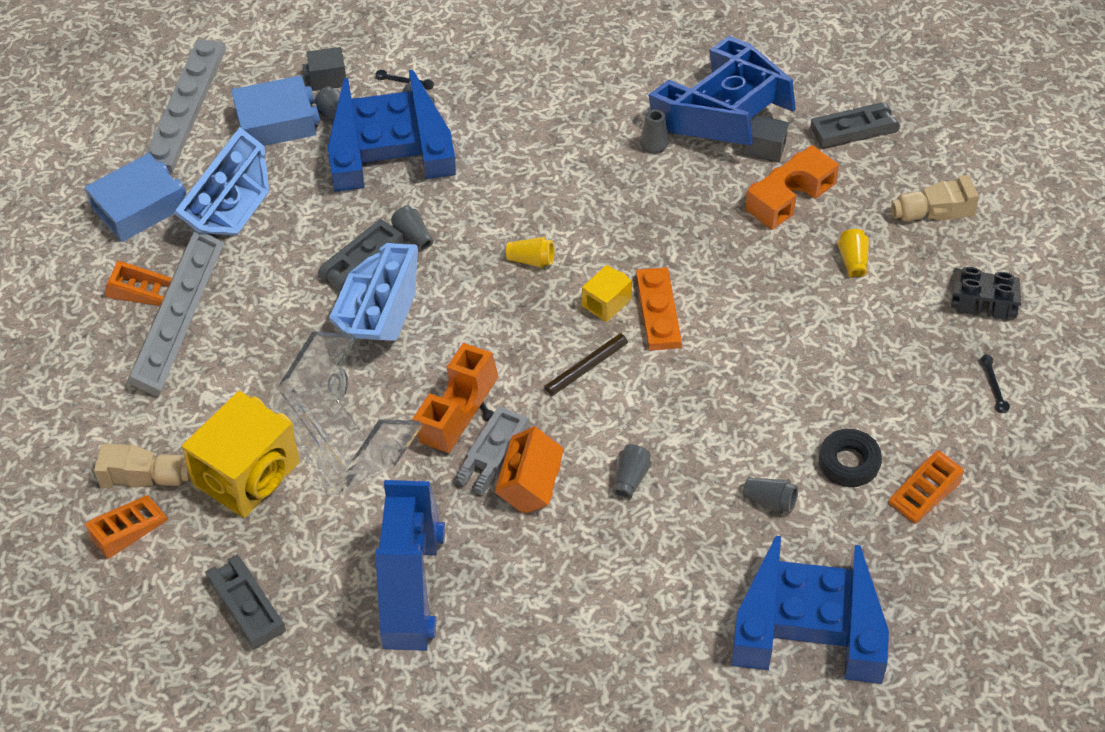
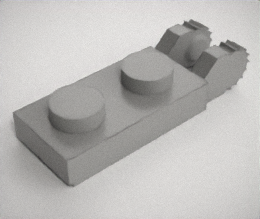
[456,406,530,495]

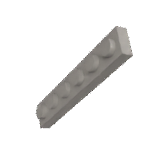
[145,39,226,173]
[126,230,224,397]

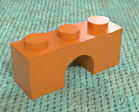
[745,145,839,230]
[412,343,499,454]

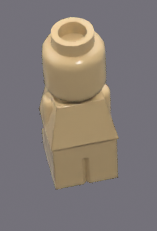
[891,175,979,222]
[94,443,191,488]

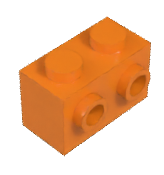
[494,426,564,513]

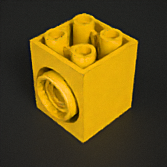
[181,390,300,518]

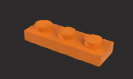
[636,267,682,351]

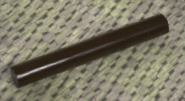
[544,333,628,396]

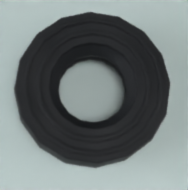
[819,429,882,487]

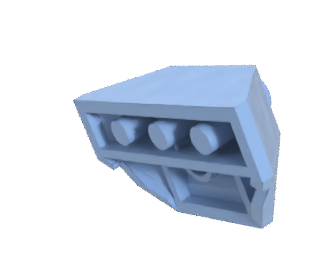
[173,127,269,236]
[329,243,418,340]

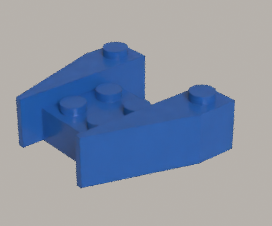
[648,36,796,145]
[328,70,456,192]
[375,480,445,651]
[731,535,889,684]

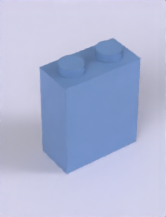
[231,75,320,146]
[84,153,186,242]

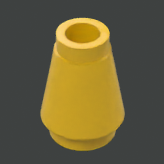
[837,229,869,277]
[506,236,555,268]

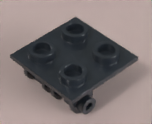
[951,267,1021,320]

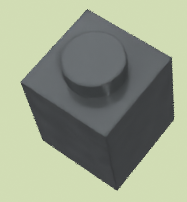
[302,47,346,91]
[744,115,789,163]

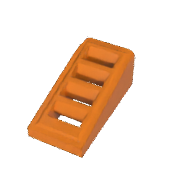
[105,260,172,306]
[888,450,964,524]
[84,495,168,559]

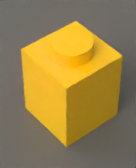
[582,265,632,322]

